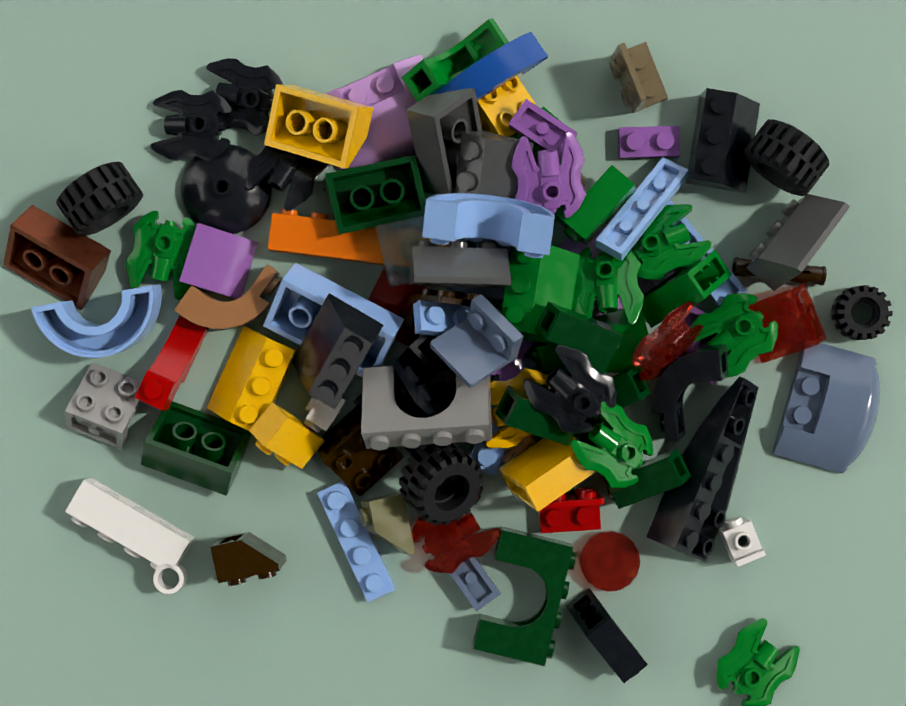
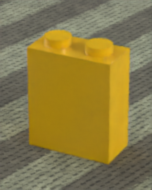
[499,436,596,512]

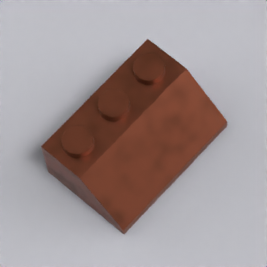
[3,205,111,310]

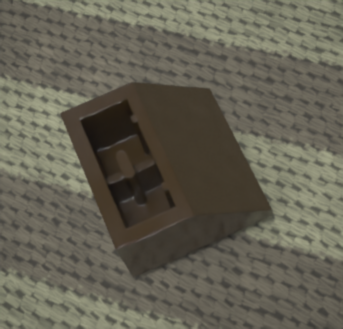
[210,532,287,586]

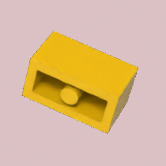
[249,402,325,469]

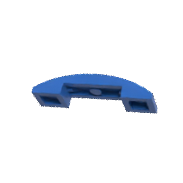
[435,32,548,101]

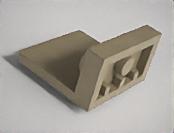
[609,42,668,113]

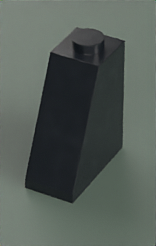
[566,588,648,683]

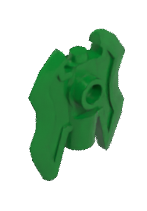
[631,204,712,280]
[126,210,196,300]
[573,247,644,325]
[685,293,778,379]
[570,401,653,488]
[716,618,800,706]

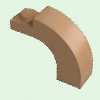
[174,264,281,329]

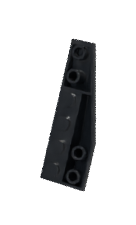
[646,376,759,563]

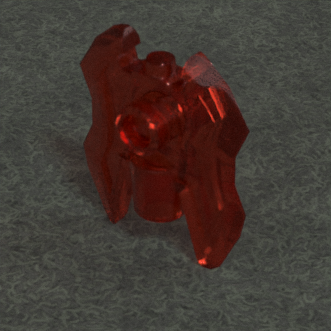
[631,301,703,381]
[412,494,501,573]

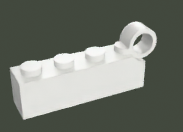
[65,477,195,594]

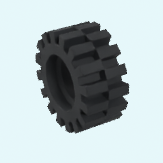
[831,285,893,340]

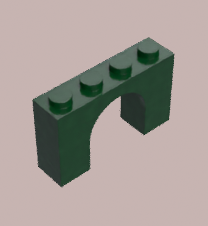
[495,301,623,446]
[581,365,691,509]
[473,526,577,666]

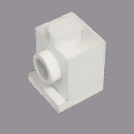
[304,396,348,433]
[719,516,766,567]

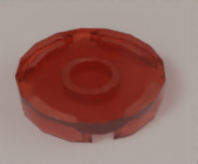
[579,530,640,592]

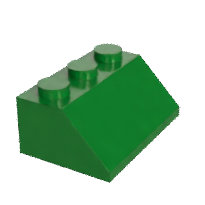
[501,245,581,344]

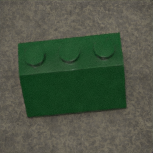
[323,155,426,235]
[141,401,252,496]

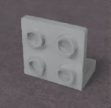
[65,363,142,450]

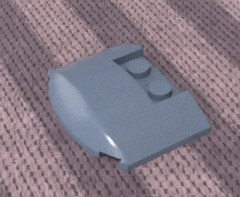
[772,338,880,474]

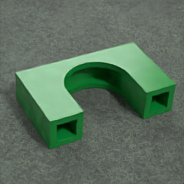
[515,106,635,245]

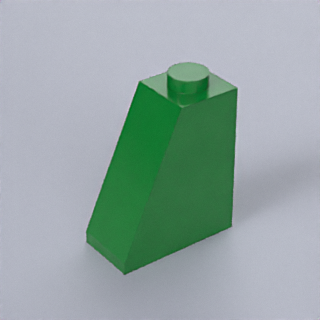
[641,250,731,328]

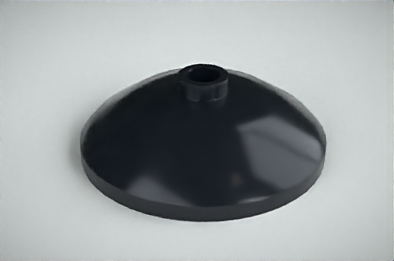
[181,144,272,234]

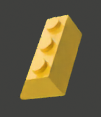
[264,84,374,169]
[206,326,298,431]

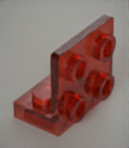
[748,283,827,363]

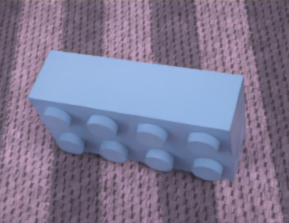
[263,262,404,378]

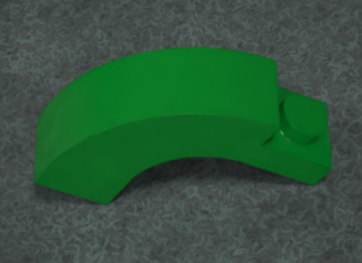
[401,18,509,102]

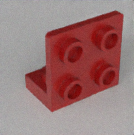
[539,488,604,534]

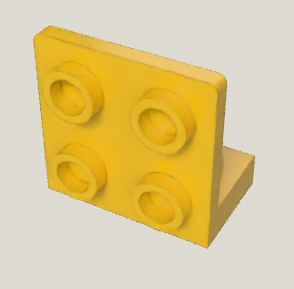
[477,76,537,137]

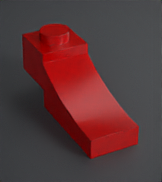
[134,315,209,411]

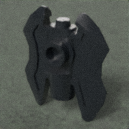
[206,58,284,136]
[151,90,232,161]
[245,146,330,211]
[523,345,617,434]

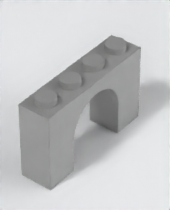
[361,366,492,450]

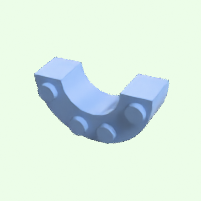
[422,193,555,258]
[31,284,162,358]

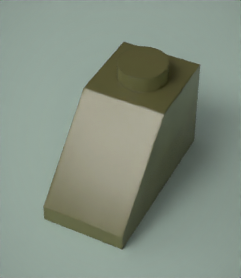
[359,493,415,555]

